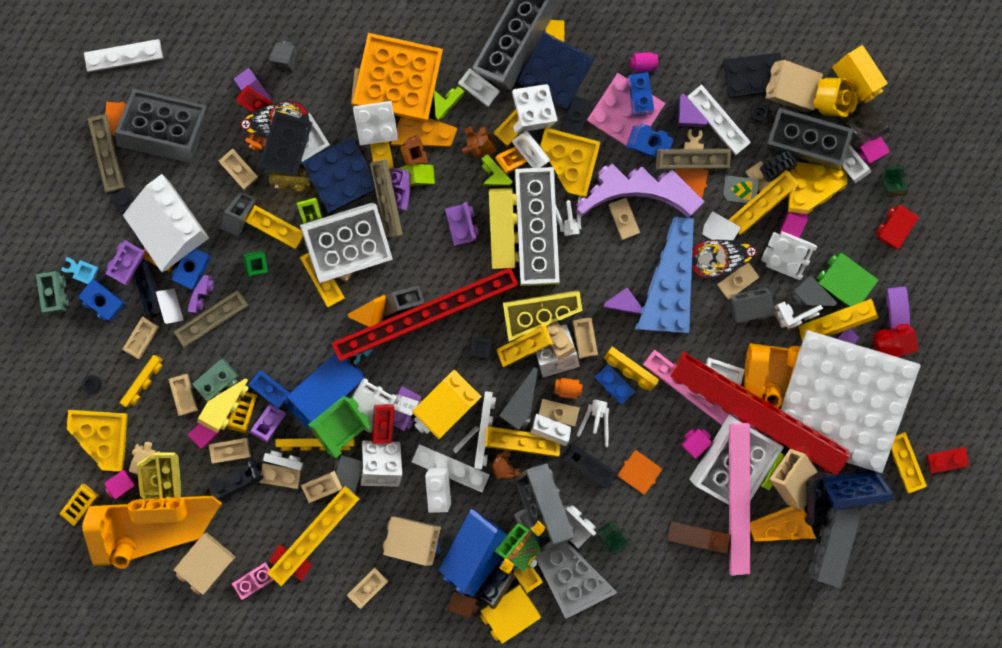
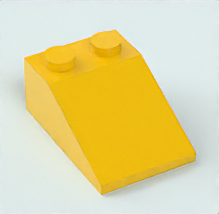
[412,370,482,439]

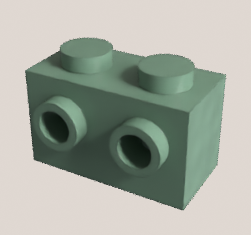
[36,271,69,314]
[192,359,239,402]

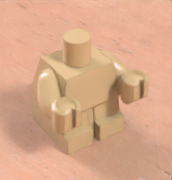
[129,442,163,474]

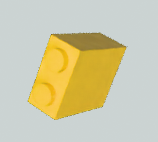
[832,45,888,104]
[480,583,541,644]

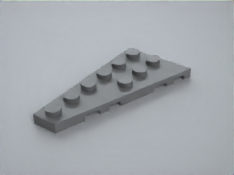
[514,508,617,619]

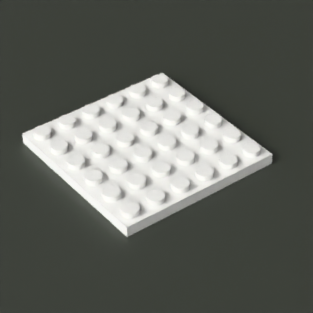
[771,330,921,473]

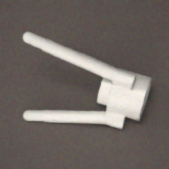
[556,196,582,236]
[577,400,609,447]

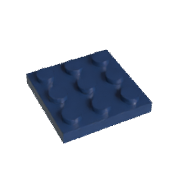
[517,32,595,109]
[302,137,375,214]
[826,470,893,510]

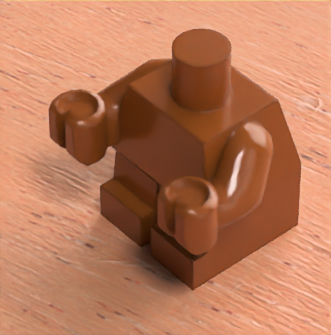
[462,127,496,158]
[400,135,428,165]
[489,450,522,481]

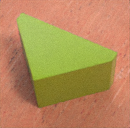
[398,164,435,186]
[297,198,323,224]

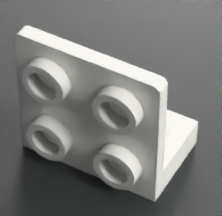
[512,84,558,133]
[774,302,823,329]
[536,325,580,378]
[360,441,402,487]
[565,505,596,548]

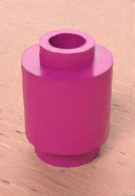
[630,52,658,72]

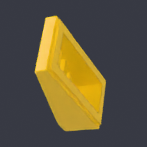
[227,392,257,434]
[60,484,99,526]

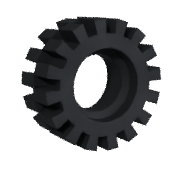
[760,151,798,182]

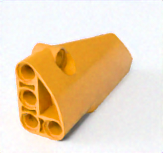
[742,343,801,408]
[83,496,222,569]

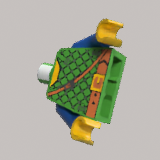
[495,521,546,574]

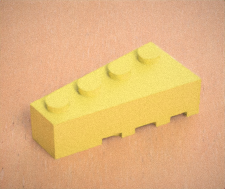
[489,187,519,269]
[503,290,582,341]

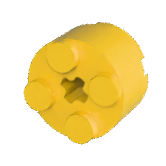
[813,78,858,117]

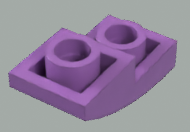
[390,168,410,210]
[188,275,214,314]
[886,286,910,329]

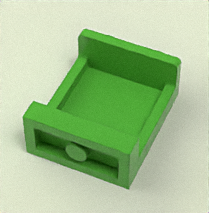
[816,253,878,308]
[308,396,371,458]

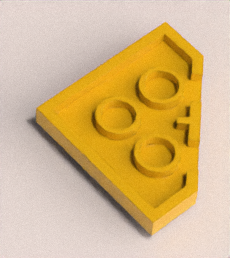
[540,127,600,198]
[788,162,847,214]
[67,410,128,471]

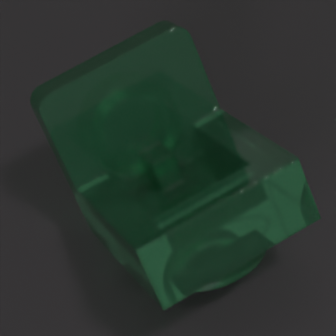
[883,166,908,197]
[596,520,629,555]

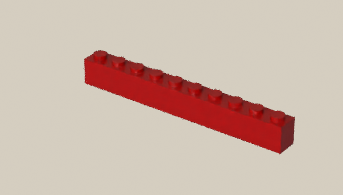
[332,267,518,363]
[670,351,850,476]

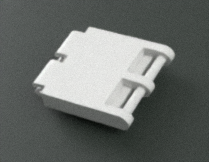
[761,231,817,280]
[351,378,397,433]

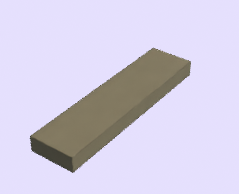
[87,114,125,193]
[656,149,731,169]
[370,159,403,238]
[174,290,248,348]

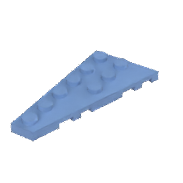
[635,217,694,333]

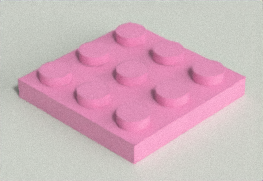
[587,73,666,152]

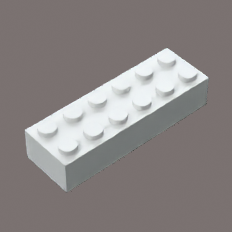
[515,167,559,286]

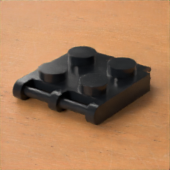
[475,559,515,609]

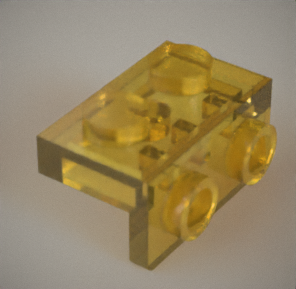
[269,168,311,191]

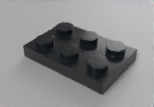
[723,52,781,98]
[259,111,313,178]

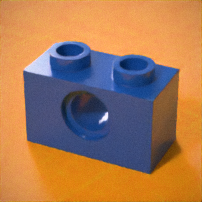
[627,72,654,117]
[626,124,674,159]
[171,249,212,290]
[78,279,127,322]

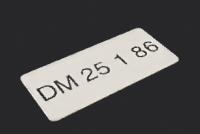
[393,394,418,416]

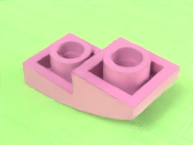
[232,562,274,600]

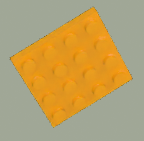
[352,33,443,122]

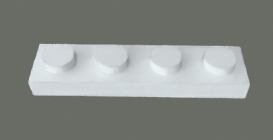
[84,39,163,72]
[687,85,751,156]
[474,391,496,470]
[412,444,490,492]

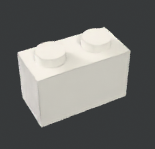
[425,468,451,513]

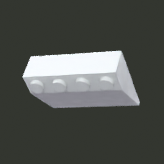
[123,174,209,273]
[300,202,393,283]
[689,414,784,505]

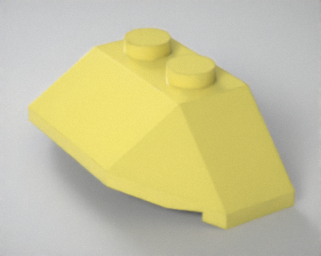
[137,453,181,499]

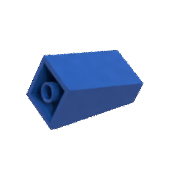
[284,353,364,431]
[439,509,508,597]

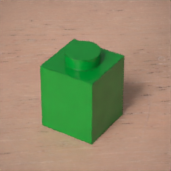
[242,251,268,276]

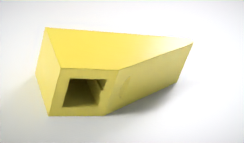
[198,379,249,433]

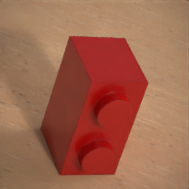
[875,204,919,251]
[872,324,919,357]

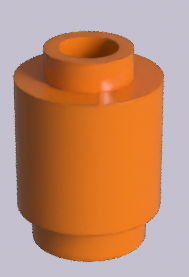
[554,378,583,399]

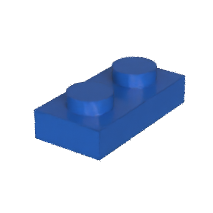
[594,364,635,405]
[248,370,290,409]

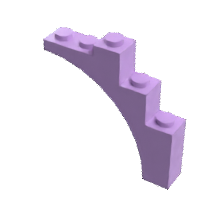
[576,164,705,218]

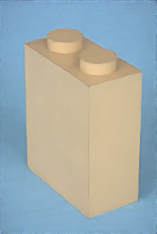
[765,60,823,112]
[769,449,817,510]
[383,517,441,566]
[174,533,236,595]

